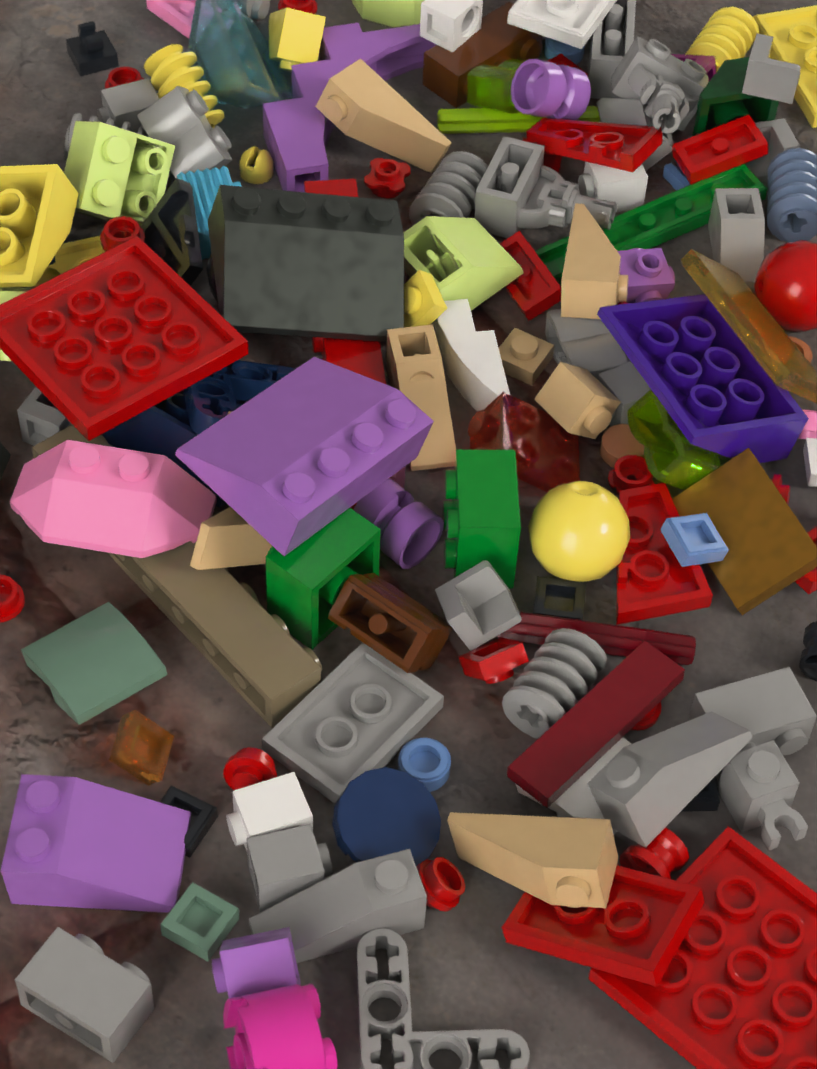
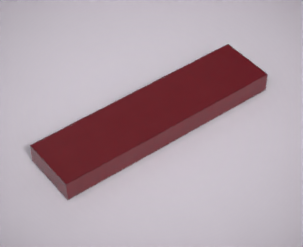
[507,641,685,808]

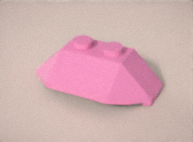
[10,440,217,558]

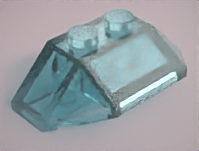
[188,0,293,109]

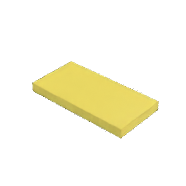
[753,5,817,128]

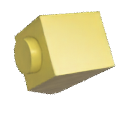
[269,8,326,72]

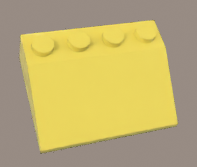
[0,164,79,287]

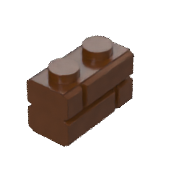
[328,573,452,673]

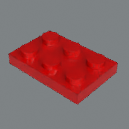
[502,865,705,987]

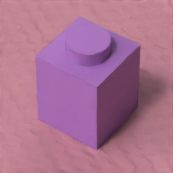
[212,927,301,999]

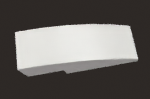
[432,299,511,430]

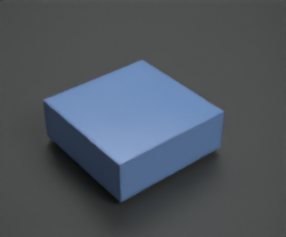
[660,513,729,567]

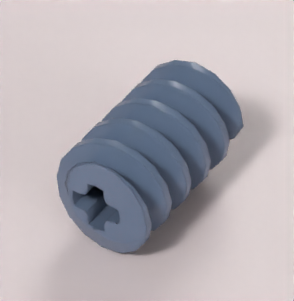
[767,148,817,243]

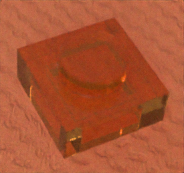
[109,710,174,786]

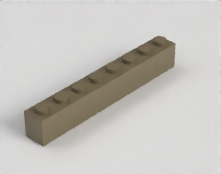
[32,425,322,728]

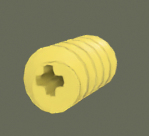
[685,7,759,72]
[144,44,225,128]

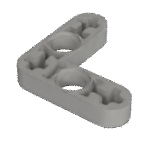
[356,928,530,1069]

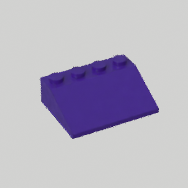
[597,293,809,463]

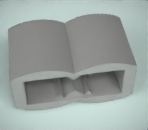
[137,86,232,178]
[545,309,630,379]

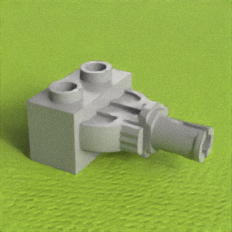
[611,36,709,134]
[475,136,617,238]

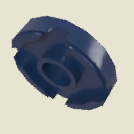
[332,767,441,866]

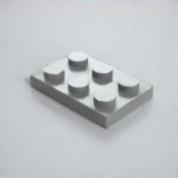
[262,642,444,804]

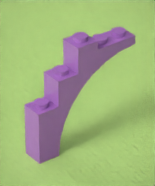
[262,22,437,192]

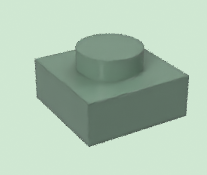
[160,882,239,962]

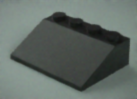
[208,185,404,342]

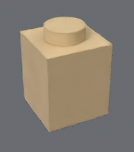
[534,362,621,439]

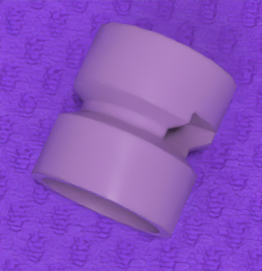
[511,59,591,120]
[354,479,444,569]

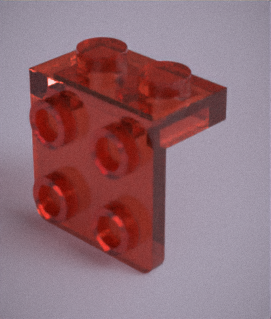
[468,392,580,492]

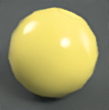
[528,481,630,582]

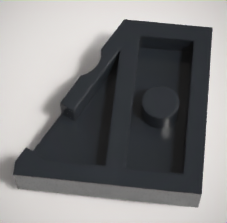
[140,178,203,286]

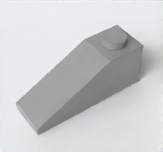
[587,711,753,848]
[249,849,427,963]

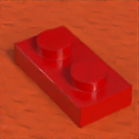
[672,114,768,185]
[499,231,561,321]

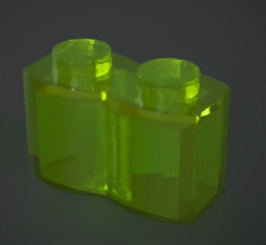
[467,59,525,113]
[627,389,721,490]

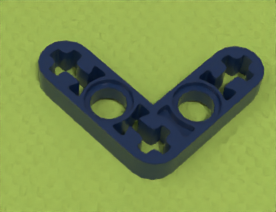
[183,360,296,434]

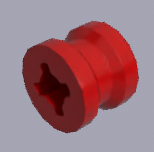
[619,827,689,879]

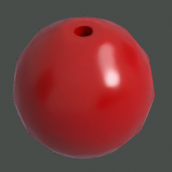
[754,240,817,333]

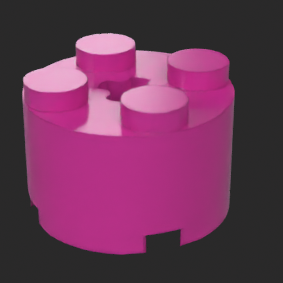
[223,984,338,1069]

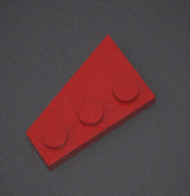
[526,118,662,172]
[616,482,713,625]

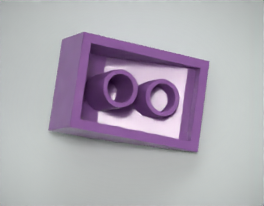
[1,774,191,913]

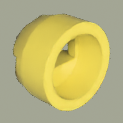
[239,146,273,184]

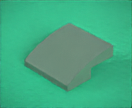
[21,602,168,725]

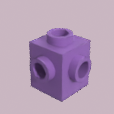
[617,248,675,303]

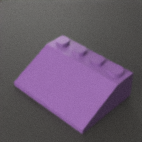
[175,357,434,556]

